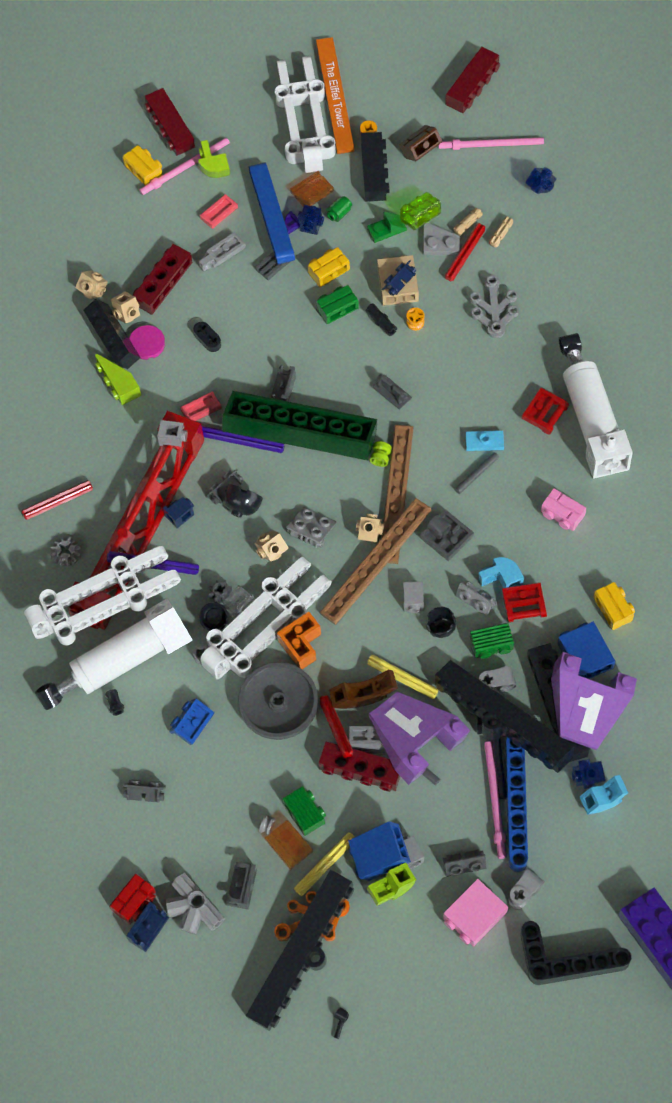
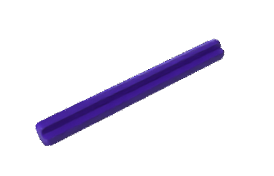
[202,426,285,453]
[107,551,199,575]

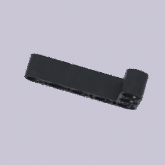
[521,921,632,985]

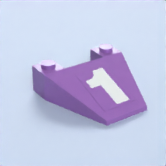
[551,652,637,750]
[369,692,470,785]

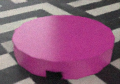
[129,325,165,360]

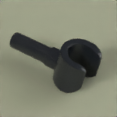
[334,1007,349,1039]

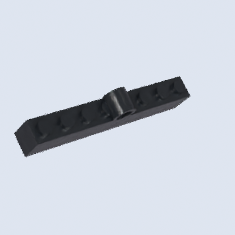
[435,660,574,773]
[246,869,354,1031]

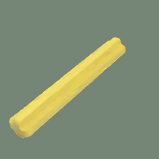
[367,655,438,699]
[294,832,355,896]

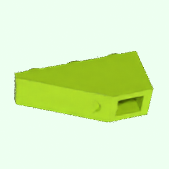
[94,354,142,405]

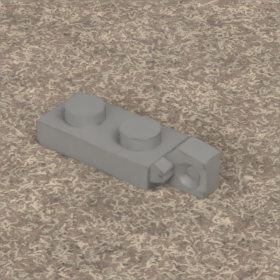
[199,232,246,272]

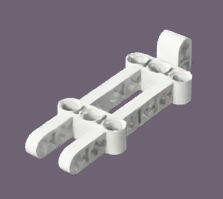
[275,56,336,173]
[24,546,181,645]
[201,557,331,680]

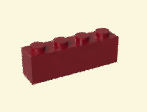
[445,47,500,113]
[144,88,195,156]

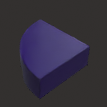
[284,211,302,235]

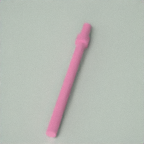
[439,137,544,150]
[139,138,230,195]
[484,741,506,859]

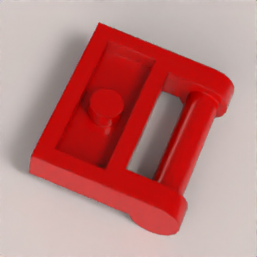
[522,388,570,435]
[502,583,547,623]

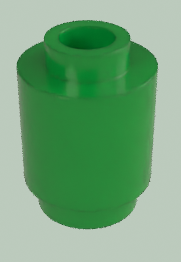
[326,196,352,222]

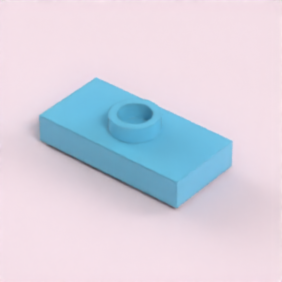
[466,431,504,451]

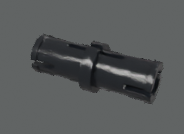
[365,303,397,336]

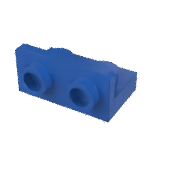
[169,698,215,745]

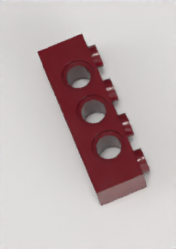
[133,244,193,315]
[319,741,401,792]

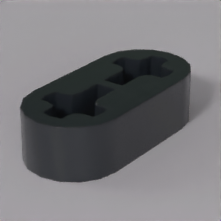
[193,321,221,352]

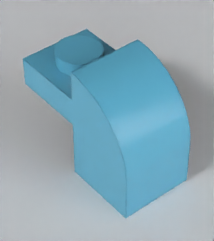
[478,557,524,588]
[580,775,628,815]

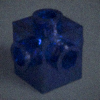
[525,167,557,194]
[297,205,324,235]
[572,759,606,789]

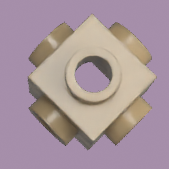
[75,270,108,299]
[111,292,140,323]
[356,513,384,542]
[254,530,289,562]

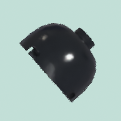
[224,484,263,518]

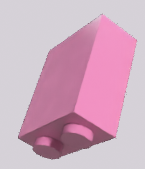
[443,879,508,947]

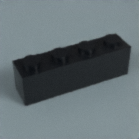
[361,132,390,202]
[83,299,141,369]

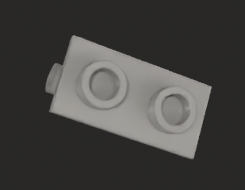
[455,581,497,616]

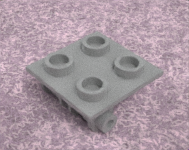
[286,507,337,548]

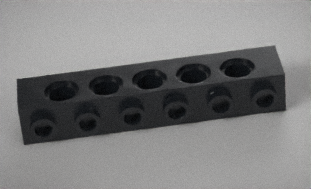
[527,643,591,762]

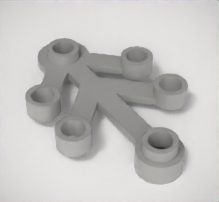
[470,275,519,339]

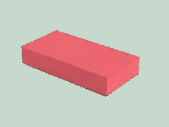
[200,194,238,229]
[180,391,222,421]

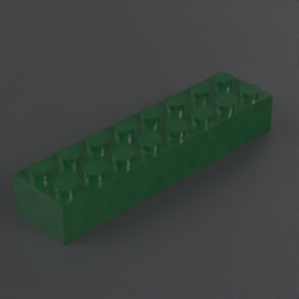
[222,391,377,461]

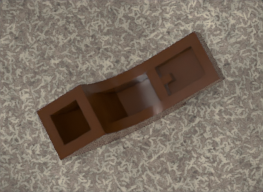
[329,669,398,709]

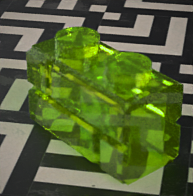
[400,192,441,230]

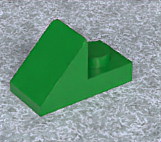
[367,212,407,243]

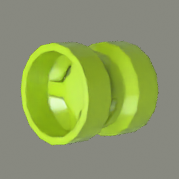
[370,441,392,467]

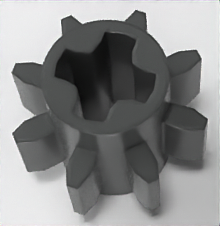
[209,580,232,605]

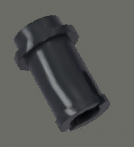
[105,689,125,716]

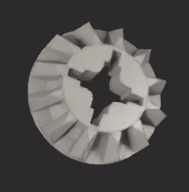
[51,537,81,566]

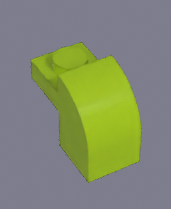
[198,140,230,178]
[367,863,416,906]

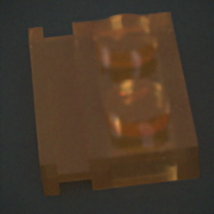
[290,171,334,209]
[264,820,313,870]

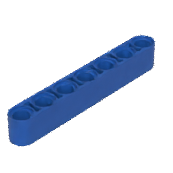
[248,162,295,265]
[506,737,528,872]

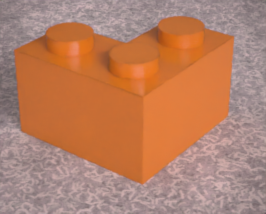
[277,612,321,669]

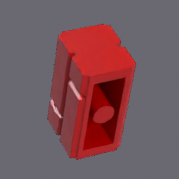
[109,874,156,924]

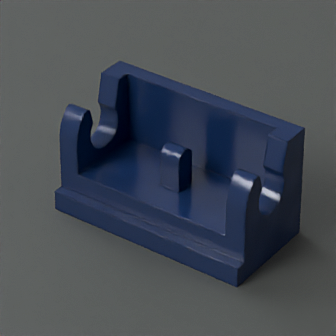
[126,902,169,952]

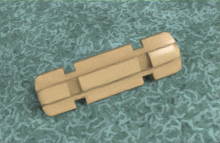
[453,208,483,236]
[489,216,513,248]

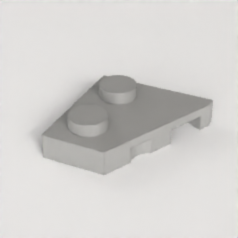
[424,222,460,255]

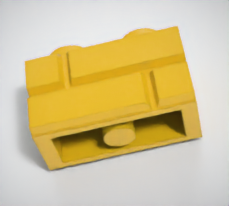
[123,145,162,186]
[308,247,350,288]
[593,582,635,630]

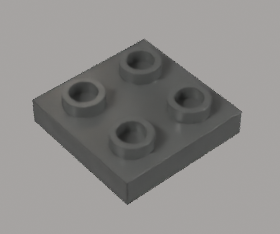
[420,510,474,561]

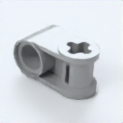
[478,666,517,692]
[508,869,545,910]

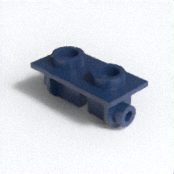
[382,260,416,296]

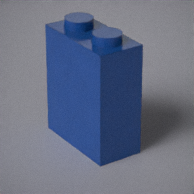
[557,621,615,679]
[348,821,411,881]

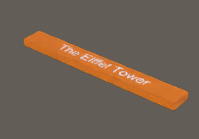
[316,37,354,154]

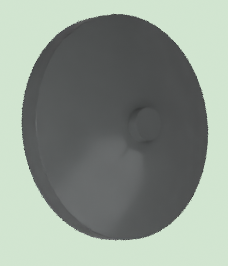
[239,663,318,740]

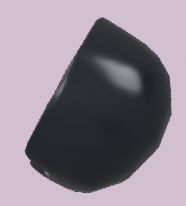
[199,602,229,631]
[426,606,456,638]

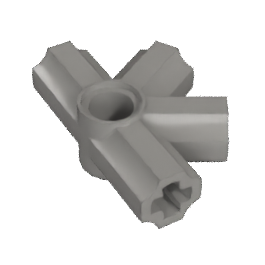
[166,873,225,934]

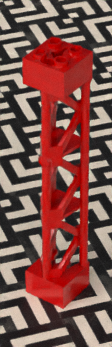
[67,410,204,630]

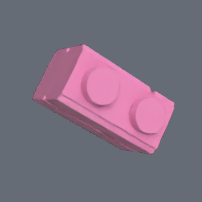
[541,488,586,531]

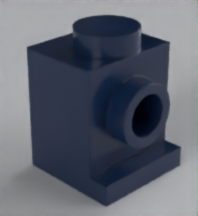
[163,497,194,528]

